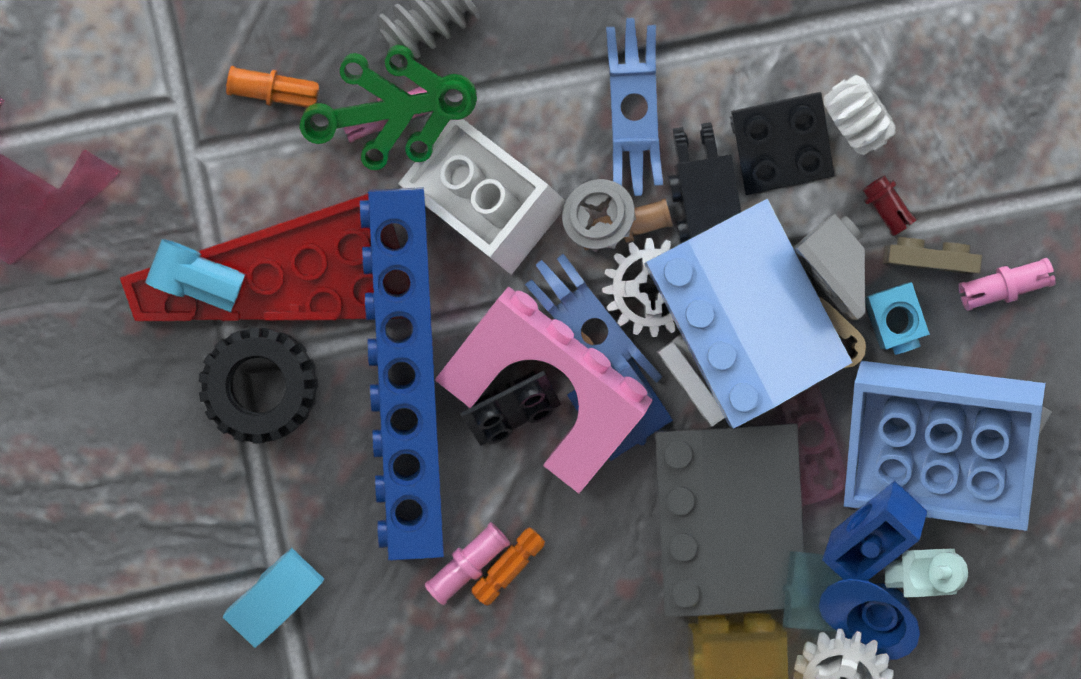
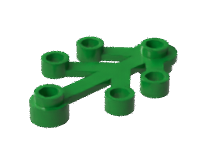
[300,45,477,170]

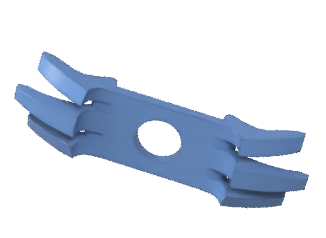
[606,18,663,196]
[525,254,662,399]

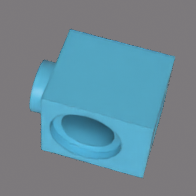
[865,282,930,355]

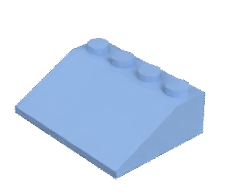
[644,199,853,429]
[844,361,1045,531]

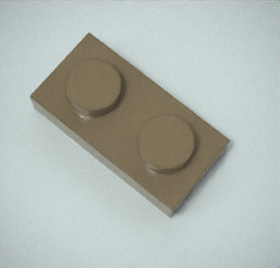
[883,237,982,274]

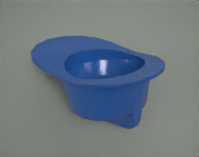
[819,579,920,660]

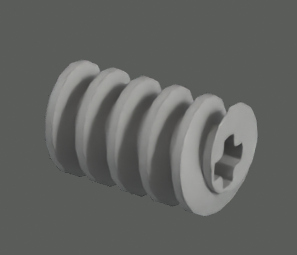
[377,0,481,66]

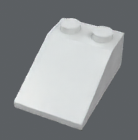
[398,119,566,275]

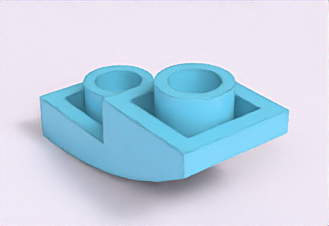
[223,548,324,648]

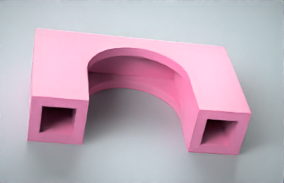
[435,286,653,494]

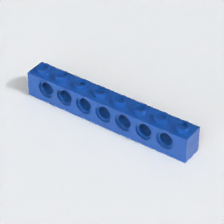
[360,187,444,560]

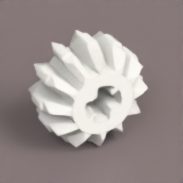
[824,75,896,155]

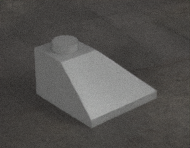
[793,214,865,320]

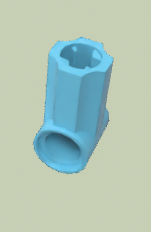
[145,239,246,312]

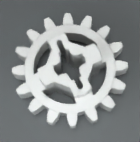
[602,238,676,337]
[793,629,894,679]

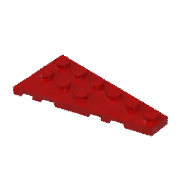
[120,193,411,321]

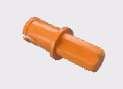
[226,66,319,108]

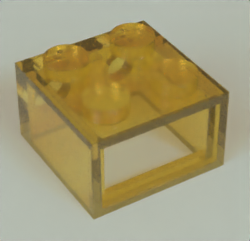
[688,614,788,679]

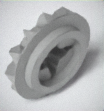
[562,179,636,252]

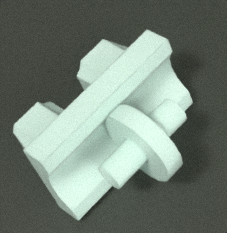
[885,549,968,597]

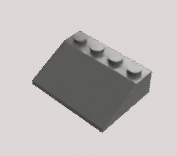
[655,423,807,617]

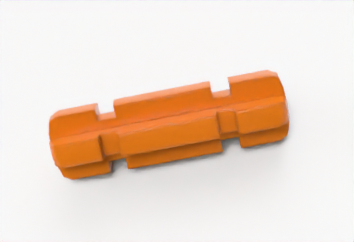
[471,527,545,606]

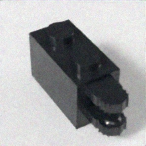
[668,122,741,244]

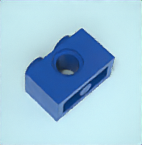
[822,481,927,581]

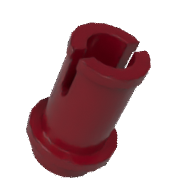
[862,175,917,236]

